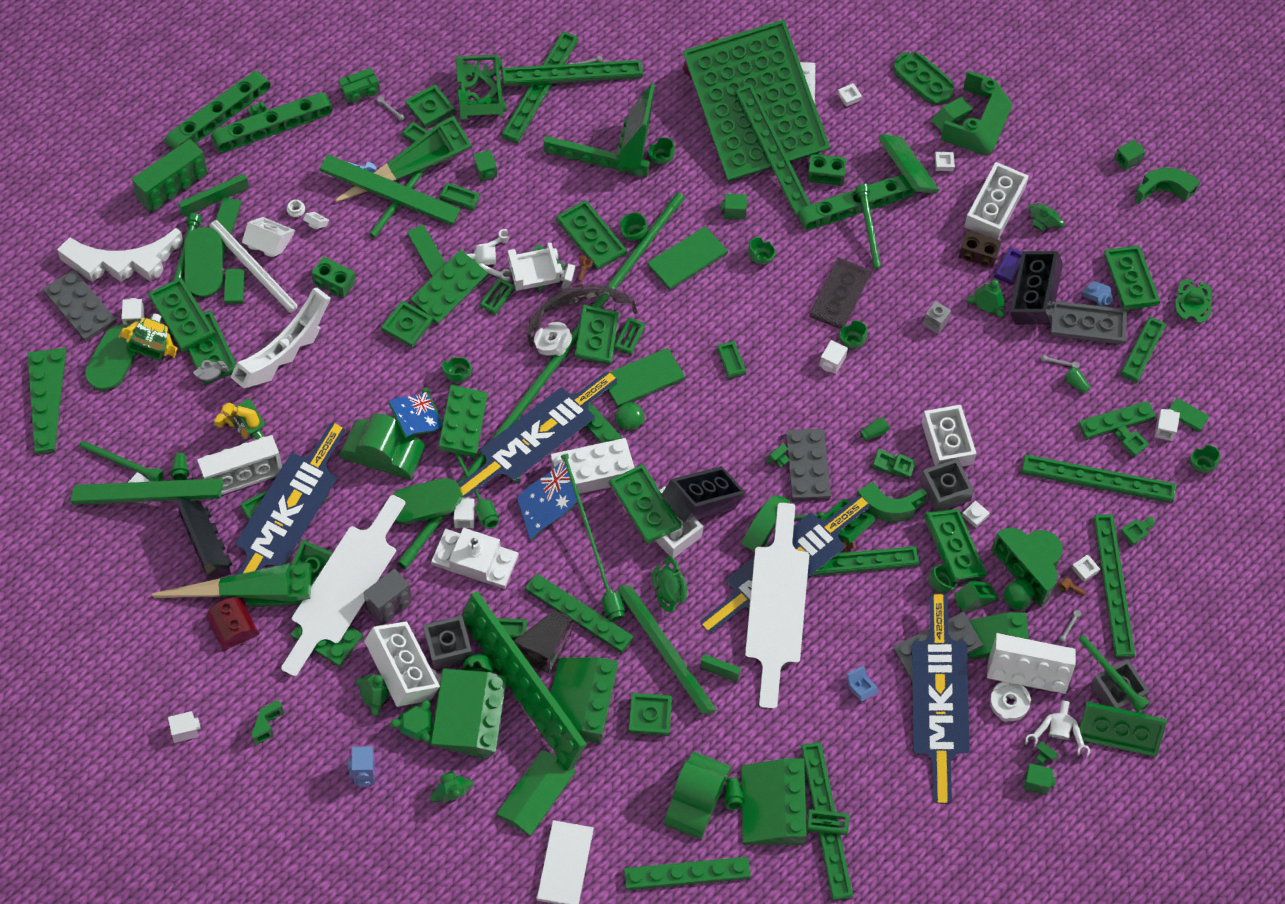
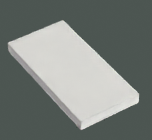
[537,820,594,904]

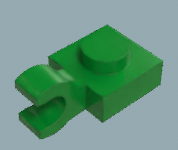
[1115,424,1149,458]
[1121,516,1156,546]

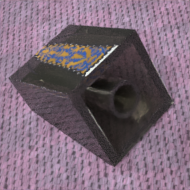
[514,610,572,674]

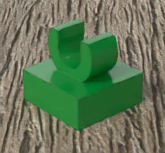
[247,101,268,117]
[764,443,789,468]
[1035,741,1059,766]

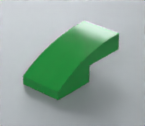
[871,449,916,478]

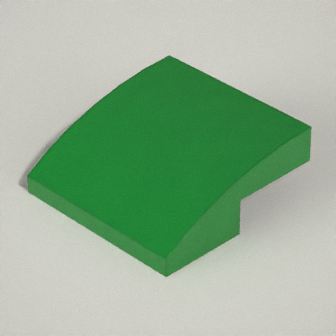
[820,498,875,543]

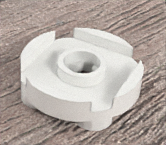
[534,322,572,356]
[990,682,1031,722]

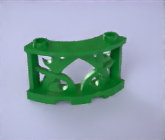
[455,54,506,119]

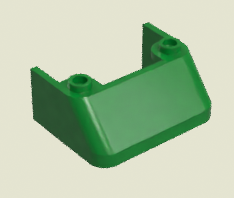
[940,70,1012,155]

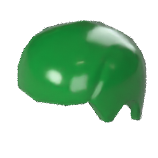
[648,137,675,165]
[620,212,648,241]
[748,237,776,265]
[839,320,868,349]
[442,357,472,383]
[615,402,645,431]
[1190,444,1220,473]
[928,564,957,594]
[1004,579,1035,611]
[463,654,494,674]

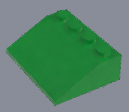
[616,84,655,169]
[551,657,618,744]
[430,669,507,760]
[741,758,807,845]

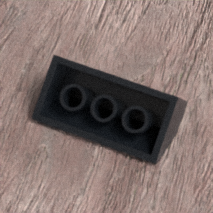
[177,499,233,581]

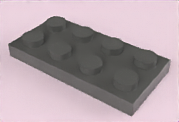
[43,269,117,343]
[1050,301,1127,345]
[786,429,831,501]
[893,612,983,681]

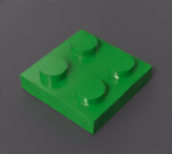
[405,84,455,129]
[381,300,433,348]
[629,693,672,736]

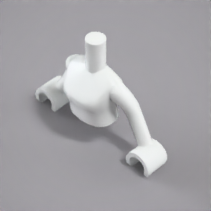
[467,229,511,283]
[1025,700,1090,758]

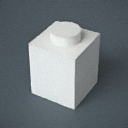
[122,298,144,326]
[819,340,848,374]
[1154,409,1180,441]
[454,497,475,528]
[168,711,201,743]

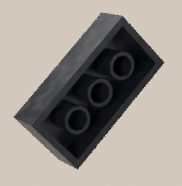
[1010,251,1063,325]
[661,466,746,523]

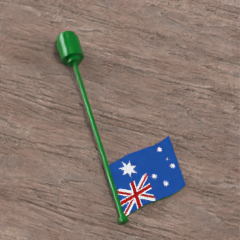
[388,388,499,529]
[517,454,625,622]

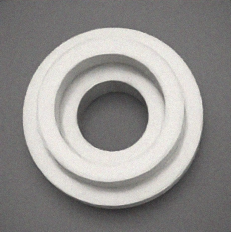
[287,199,305,217]

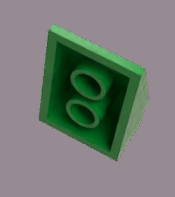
[967,613,1029,659]

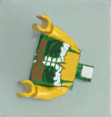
[118,314,177,361]
[214,398,265,441]

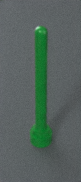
[855,184,881,270]
[173,213,202,281]
[79,441,164,481]
[1078,635,1150,713]

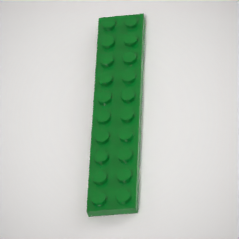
[461,591,587,771]

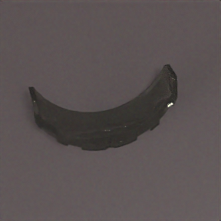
[525,283,638,347]

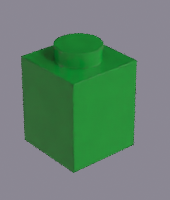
[1114,139,1145,171]
[473,150,497,182]
[721,193,747,220]
[1023,763,1056,795]

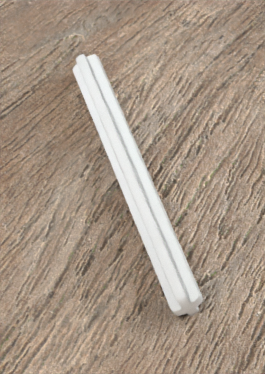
[210,220,297,313]

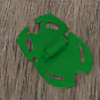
[1175,279,1212,323]
[651,556,688,612]

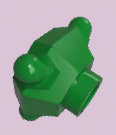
[1028,203,1065,231]
[967,279,1005,318]
[356,674,390,717]
[390,700,433,743]
[430,771,473,802]

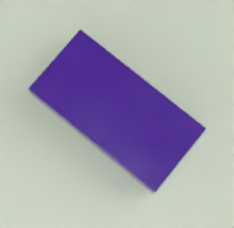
[994,247,1022,285]

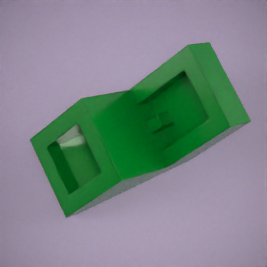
[931,97,974,131]
[252,699,284,746]

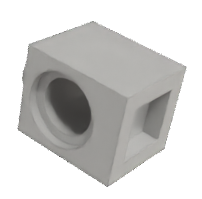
[923,301,951,335]

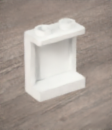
[508,243,563,291]

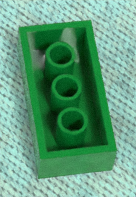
[132,139,208,213]

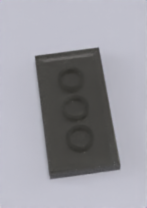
[809,257,872,330]

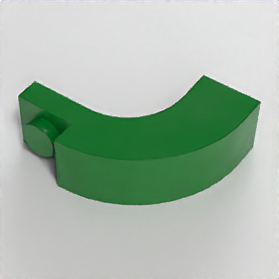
[1134,168,1200,204]
[856,482,927,522]
[741,495,792,552]

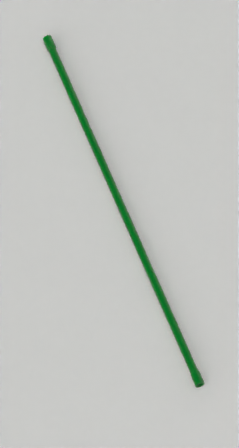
[397,192,685,570]

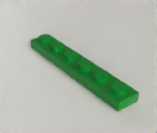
[544,136,650,177]
[525,574,633,654]
[624,857,751,891]

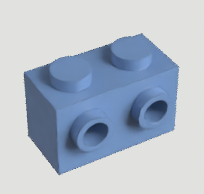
[348,746,375,787]

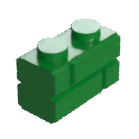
[338,67,380,104]

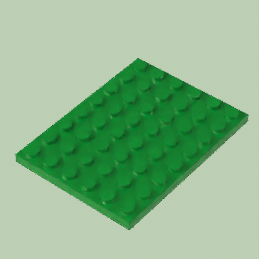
[683,19,830,182]

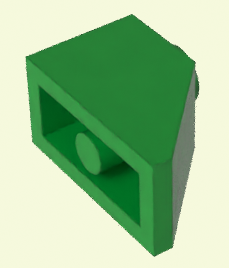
[953,581,1000,612]

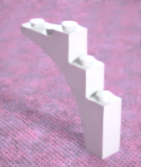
[57,228,183,283]
[230,288,331,388]

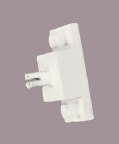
[431,528,519,589]

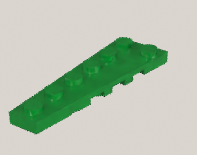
[28,348,67,455]

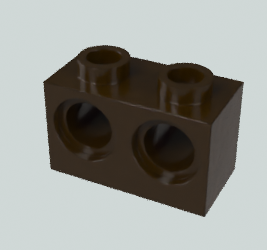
[959,230,1002,268]

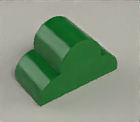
[339,413,425,480]
[991,528,1063,608]
[664,751,732,840]

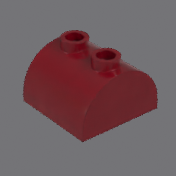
[206,597,259,651]

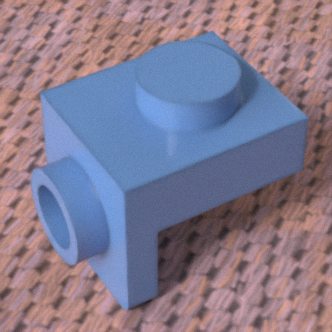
[1081,281,1114,307]
[846,666,878,702]

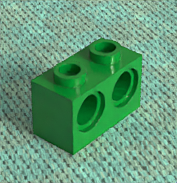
[807,154,847,186]
[311,256,356,298]

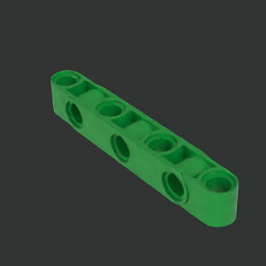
[164,71,271,150]
[211,92,333,153]
[797,174,917,230]

